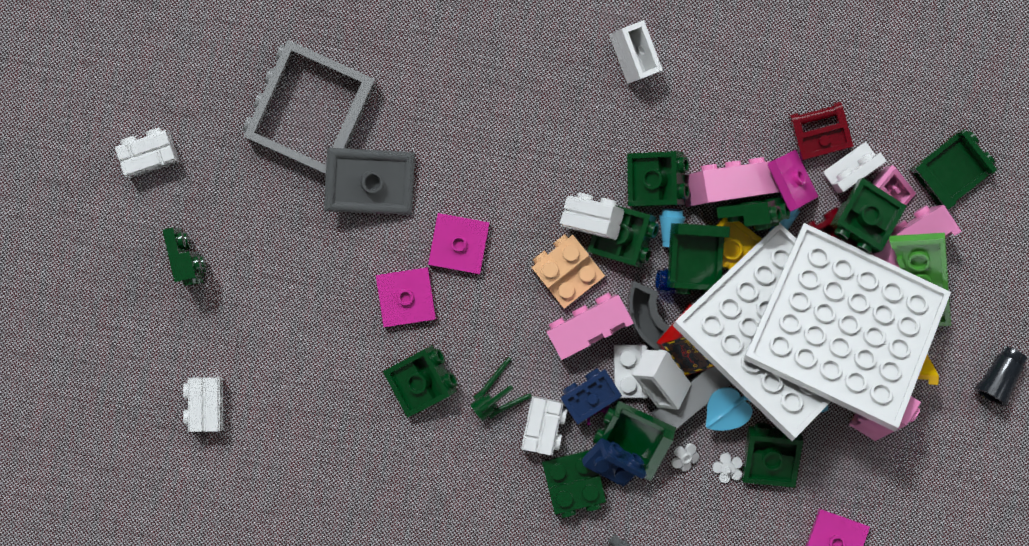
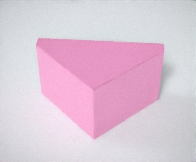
[872,165,916,205]

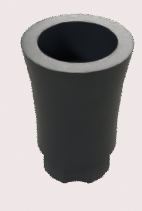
[974,346,1028,407]

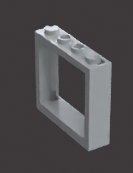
[243,40,377,174]

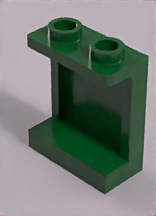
[910,129,997,210]
[667,223,730,295]
[592,401,676,481]

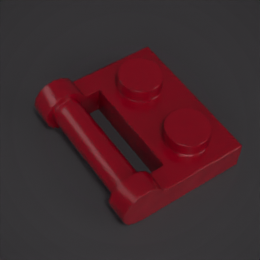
[789,102,854,161]

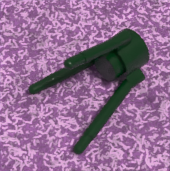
[470,357,532,421]

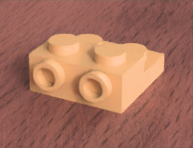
[531,234,605,308]

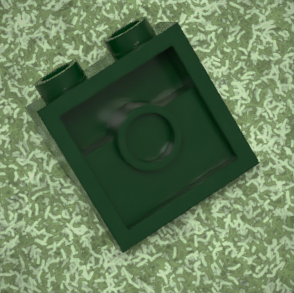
[627,151,690,206]
[830,178,907,254]
[717,197,790,230]
[587,205,659,268]
[162,227,207,286]
[382,345,457,418]
[742,422,803,488]
[542,449,606,518]

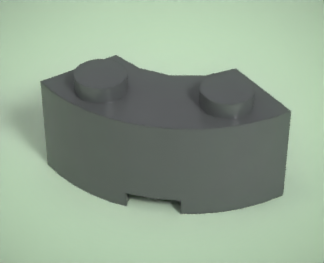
[627,281,670,351]

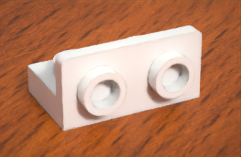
[823,142,886,194]
[614,344,648,398]

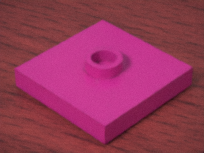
[767,150,819,212]
[428,213,490,274]
[376,267,436,327]
[806,508,870,546]

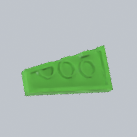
[889,233,951,326]

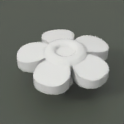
[671,443,699,471]
[713,453,743,483]

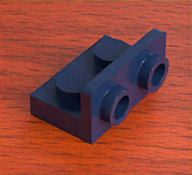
[561,368,622,425]
[582,438,647,487]

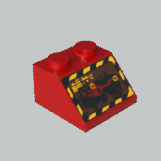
[656,304,715,376]

